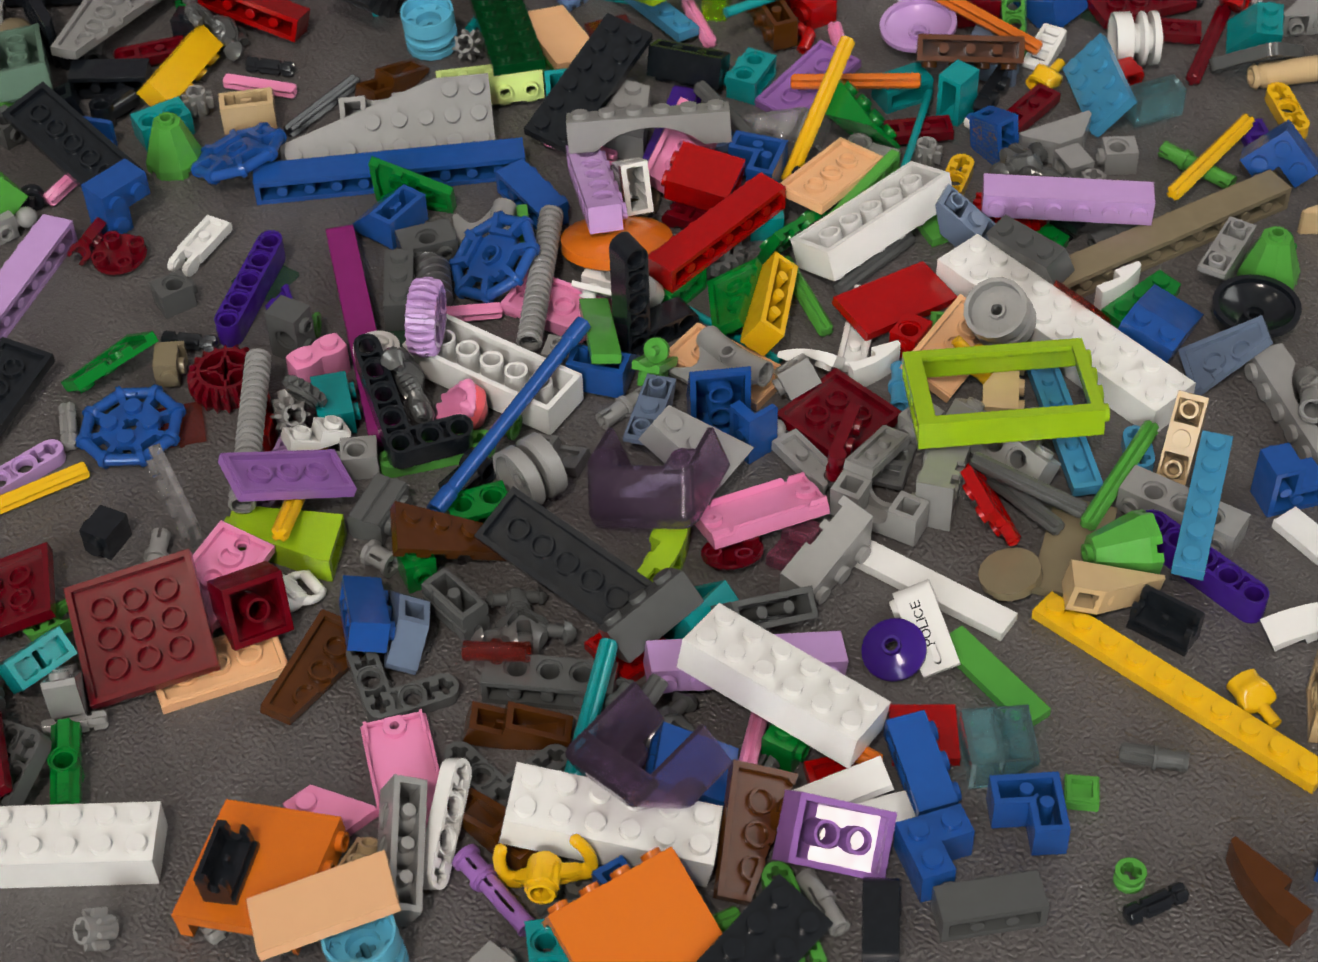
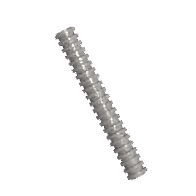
[516,205,564,352]
[228,348,272,514]

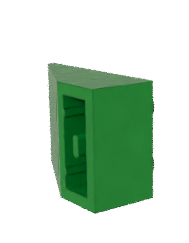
[813,79,901,149]

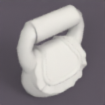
[282,570,327,613]

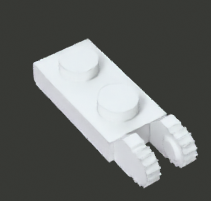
[167,215,233,277]

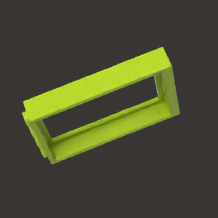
[902,338,1110,449]

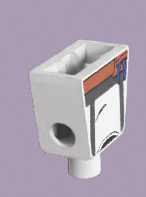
[612,157,654,217]

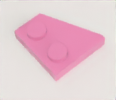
[282,784,378,836]

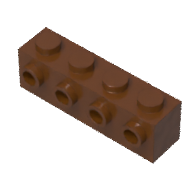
[741,0,798,51]
[916,34,1025,70]

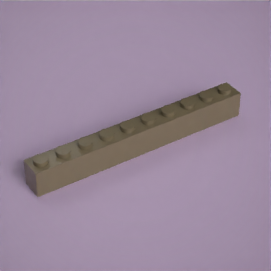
[1058,169,1292,301]

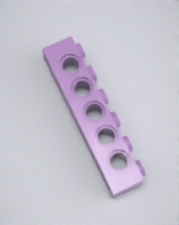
[566,145,627,234]

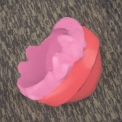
[435,379,489,434]

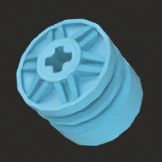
[400,0,458,61]
[321,915,410,962]

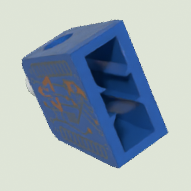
[964,105,1019,165]

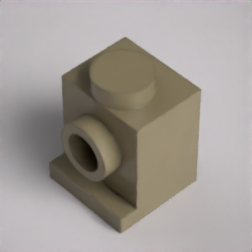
[152,341,189,388]

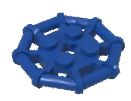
[191,122,287,184]
[449,211,541,303]
[76,384,186,469]

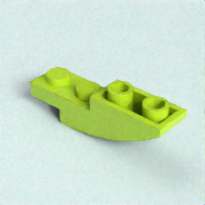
[637,496,691,582]

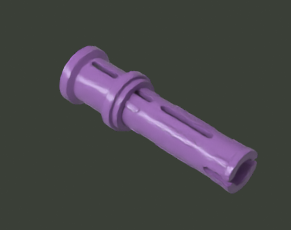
[452,844,535,937]

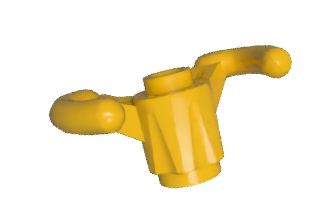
[492,833,598,904]

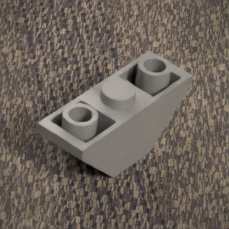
[1283,0,1318,37]
[1019,110,1092,164]
[1197,216,1257,282]
[40,663,89,719]

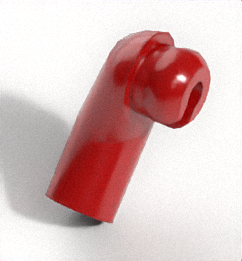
[797,22,816,54]

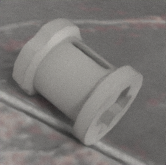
[360,539,398,578]

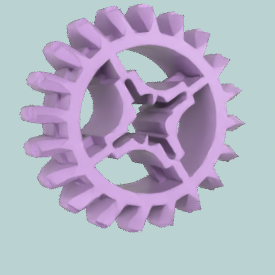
[404,277,447,358]

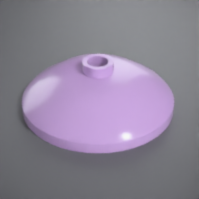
[880,0,957,53]

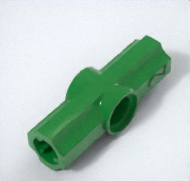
[47,718,85,805]

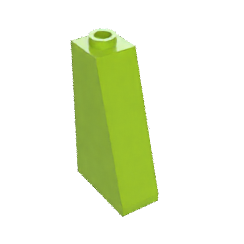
[224,506,347,582]

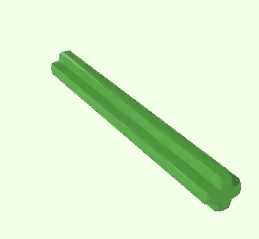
[1080,420,1159,531]

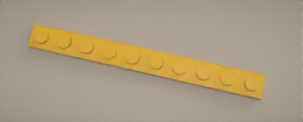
[1031,591,1318,794]

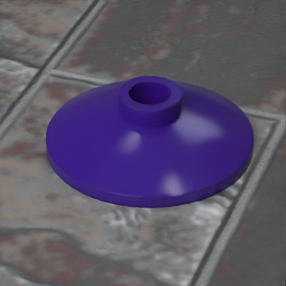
[861,618,927,682]

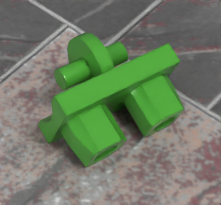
[631,337,678,386]

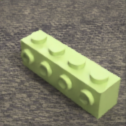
[435,64,545,105]

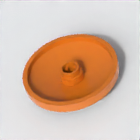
[560,215,673,271]

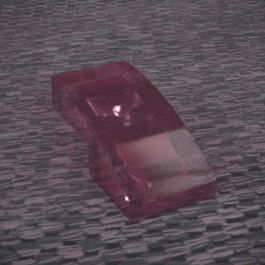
[765,520,823,571]

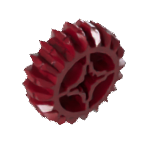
[187,344,249,414]

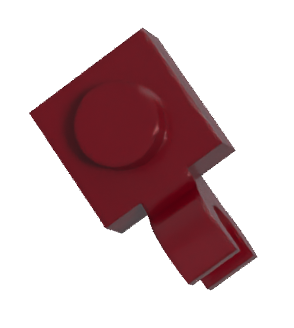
[67,217,107,266]

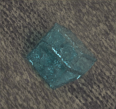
[1125,74,1187,127]
[958,705,1040,789]

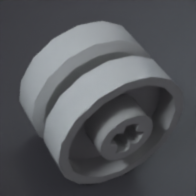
[964,277,1036,345]
[493,432,568,505]

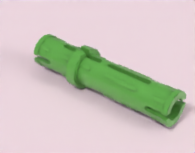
[1158,140,1237,189]

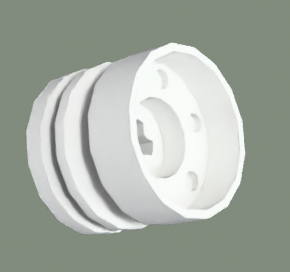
[1107,10,1163,66]

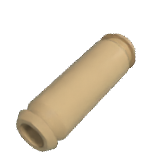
[1247,55,1318,90]

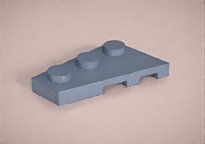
[1178,315,1273,395]

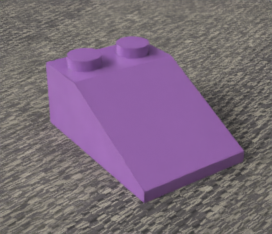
[772,790,897,878]

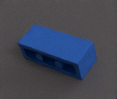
[495,159,570,230]
[339,575,395,653]
[883,710,962,816]

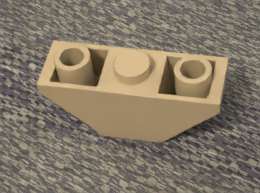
[1156,390,1209,486]

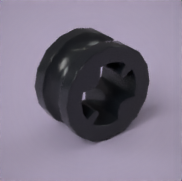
[21,184,44,211]

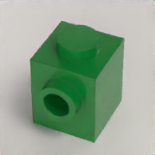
[397,553,437,594]
[761,724,810,772]

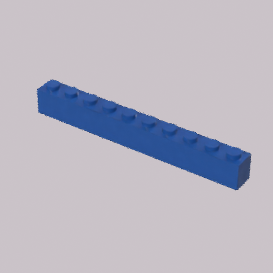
[253,137,526,205]

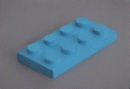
[1062,33,1137,138]

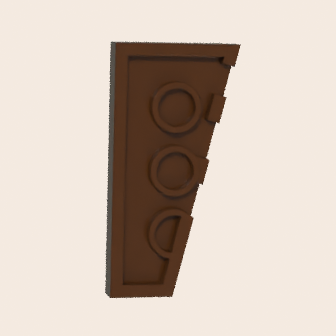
[390,501,506,561]
[260,609,364,725]
[713,759,799,905]

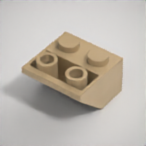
[218,87,277,135]

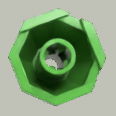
[146,112,202,181]
[1237,226,1300,291]
[1081,509,1164,574]

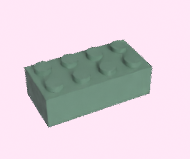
[0,23,53,103]

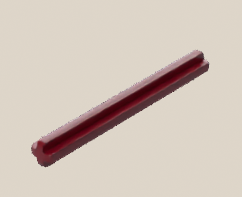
[1185,4,1231,86]

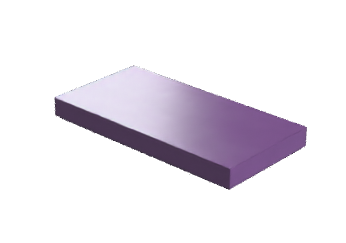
[754,39,861,127]
[218,449,357,502]

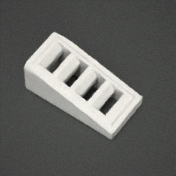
[1021,23,1067,70]

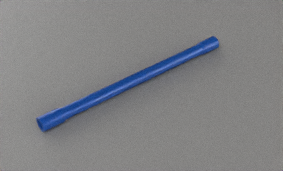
[427,317,591,513]

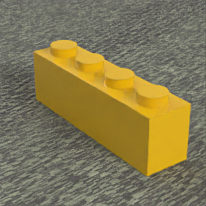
[137,25,223,106]
[740,251,798,357]

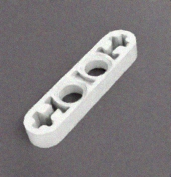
[423,758,472,890]

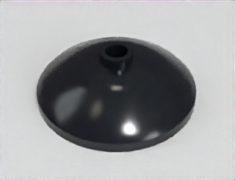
[1212,274,1302,338]

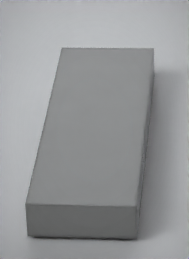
[843,425,911,479]

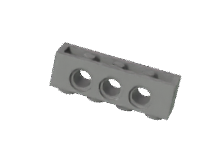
[946,397,1061,485]
[1115,464,1251,559]
[377,774,428,927]

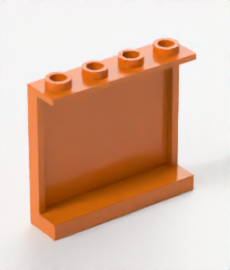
[171,799,350,955]
[542,846,722,962]

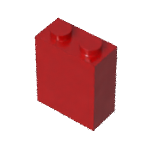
[661,141,746,211]

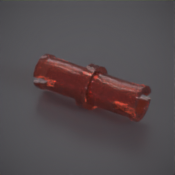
[461,638,532,665]

